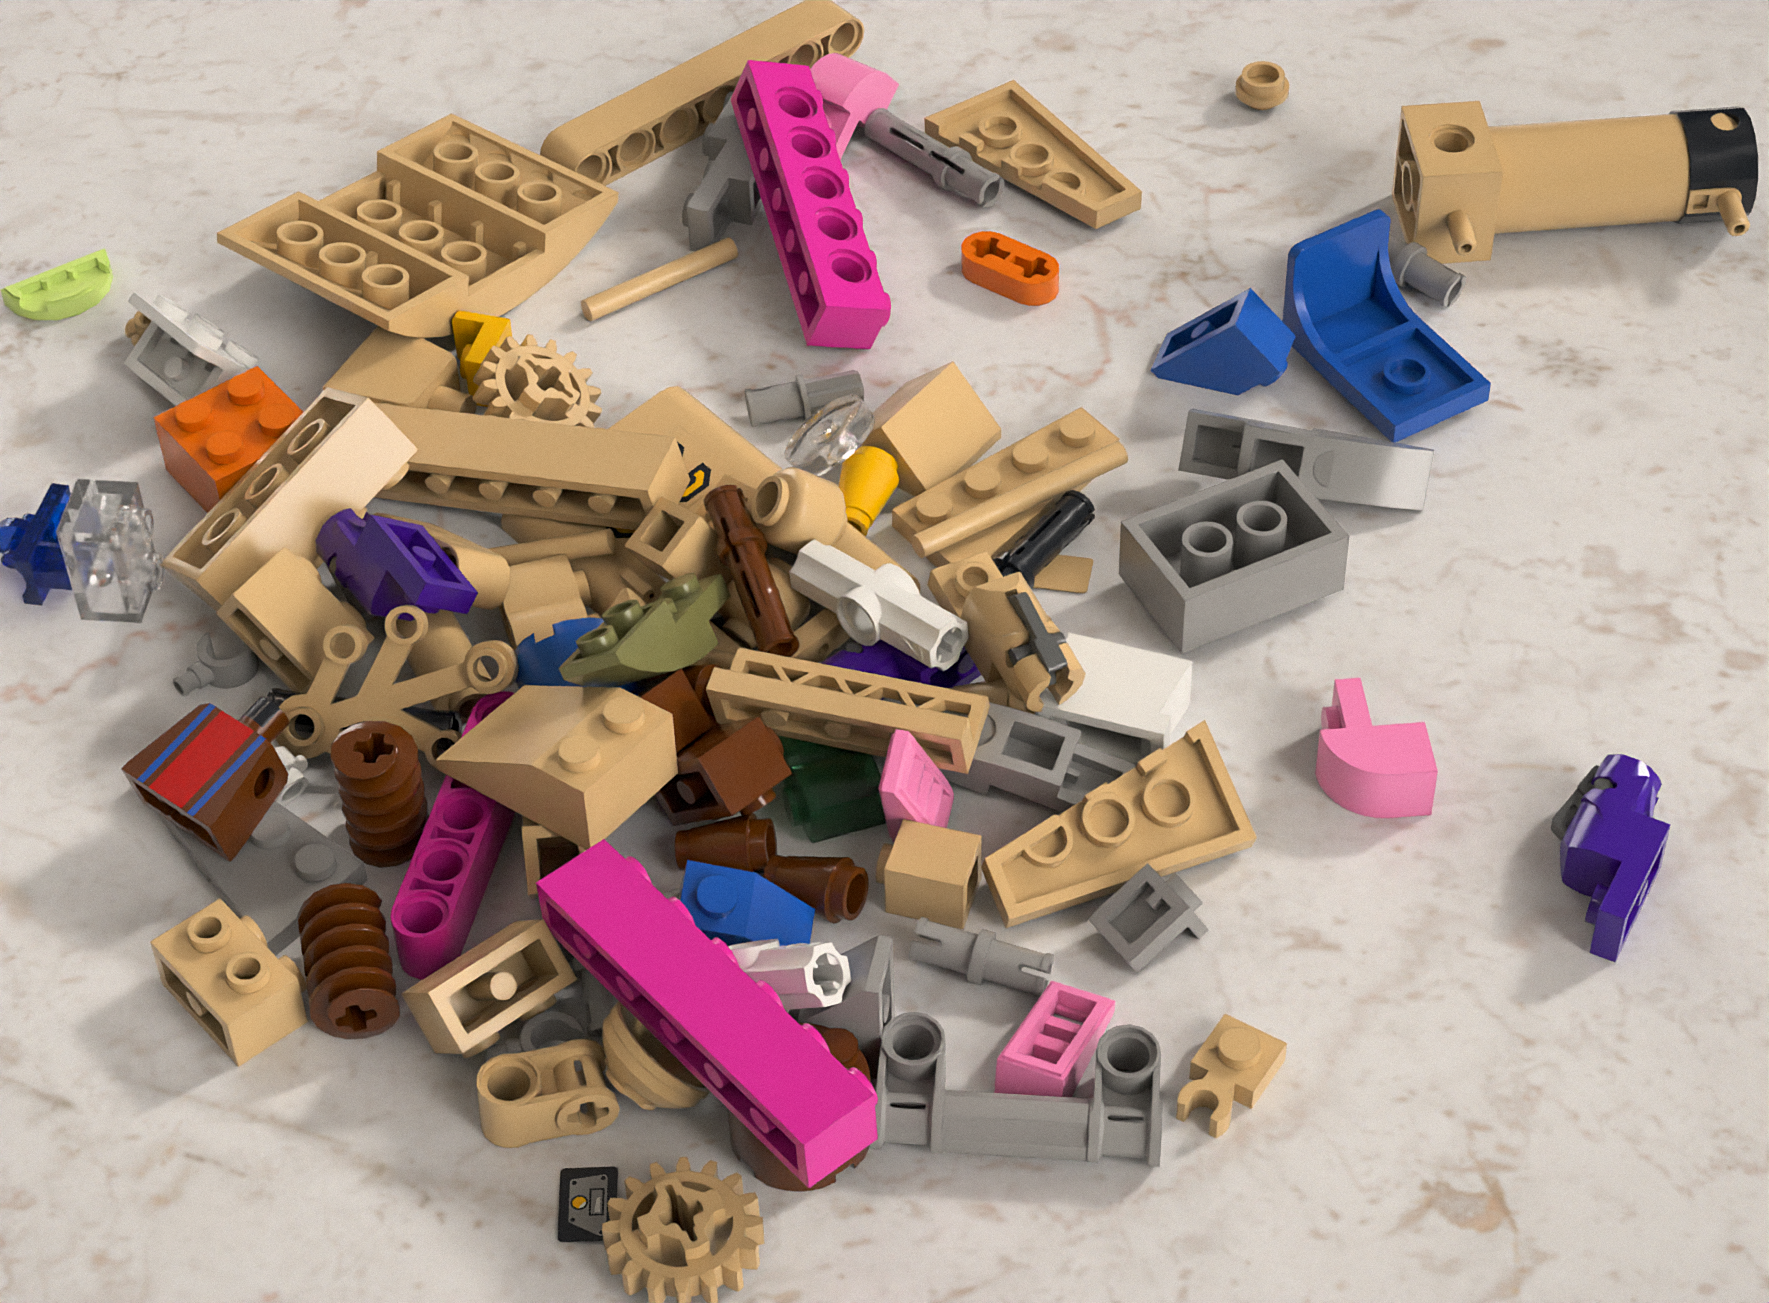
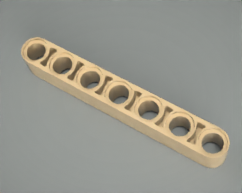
[540,0,864,186]

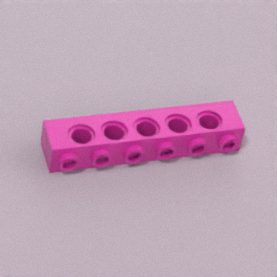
[730,60,891,349]

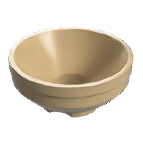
[602,1001,710,1110]

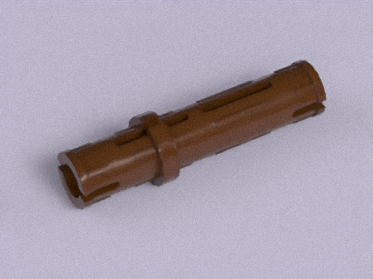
[703,485,800,657]

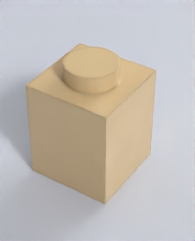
[875,819,982,929]

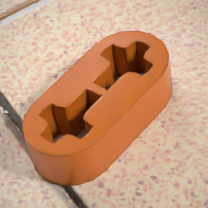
[961,231,1059,306]

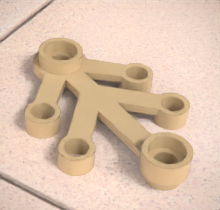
[276,605,519,769]

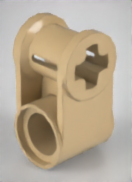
[476,1039,620,1148]

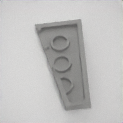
[157,801,367,956]

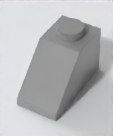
[788,935,895,1079]

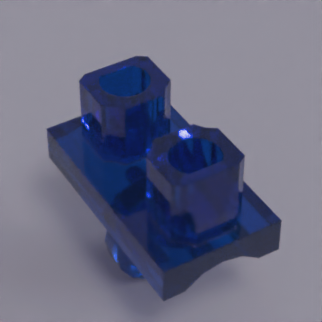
[0,483,105,606]

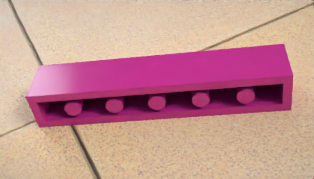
[536,839,878,1188]

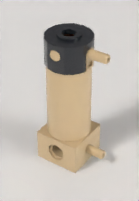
[1392,101,1758,264]

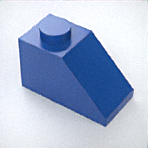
[1150,288,1296,396]
[678,860,815,946]

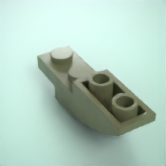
[559,573,731,687]

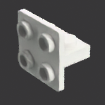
[123,292,260,406]

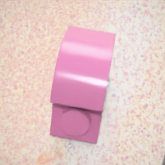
[810,53,899,159]
[1315,678,1438,818]

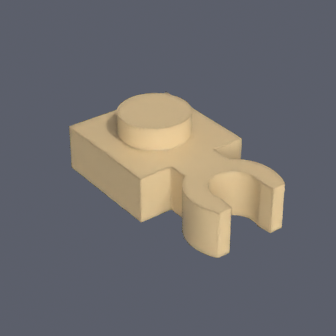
[1176,1014,1287,1138]

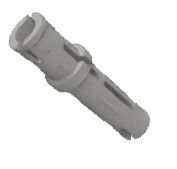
[864,108,1004,208]

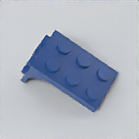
[1282,209,1491,443]

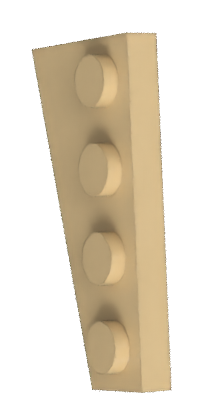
[892,407,1119,568]

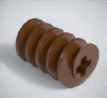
[331,721,429,868]
[297,883,400,1039]

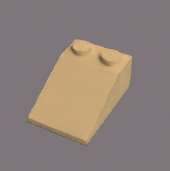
[436,685,678,850]

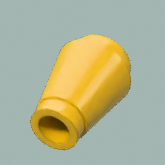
[839,446,899,536]

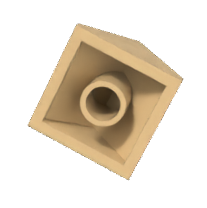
[835,361,1001,496]

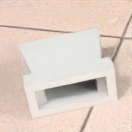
[1037,632,1193,765]

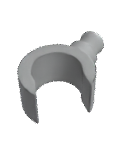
[173,632,259,696]
[486,1011,584,1061]

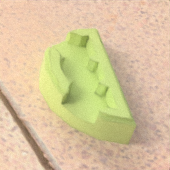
[0,249,113,320]

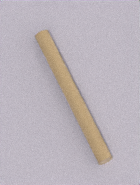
[911,441,1128,558]

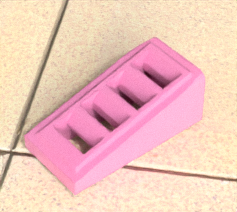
[878,729,954,842]
[994,981,1116,1097]

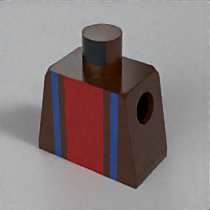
[121,696,290,862]

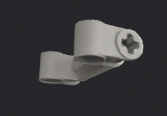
[870,1012,1163,1167]

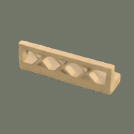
[706,647,990,774]

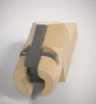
[927,551,1086,712]

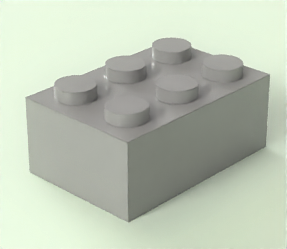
[1119,459,1350,654]

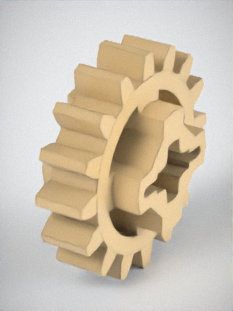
[473,334,602,428]
[602,1157,765,1303]

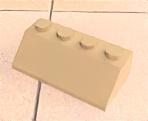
[160,387,418,612]

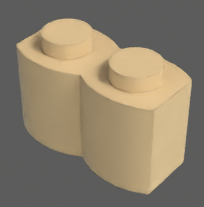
[498,554,600,650]

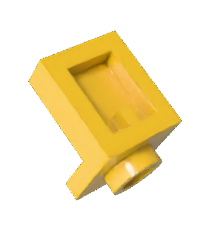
[452,310,513,407]

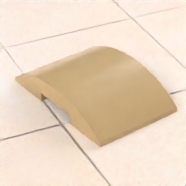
[217,113,619,338]

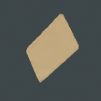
[1033,554,1093,593]

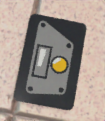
[558,1166,618,1242]

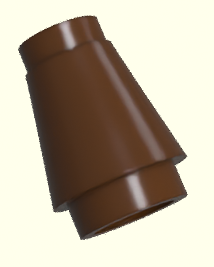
[675,813,777,875]
[763,854,869,924]

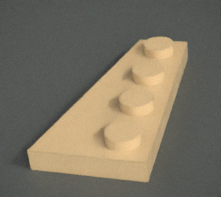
[924,80,1142,229]
[981,720,1257,928]

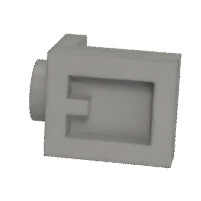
[1087,863,1208,973]

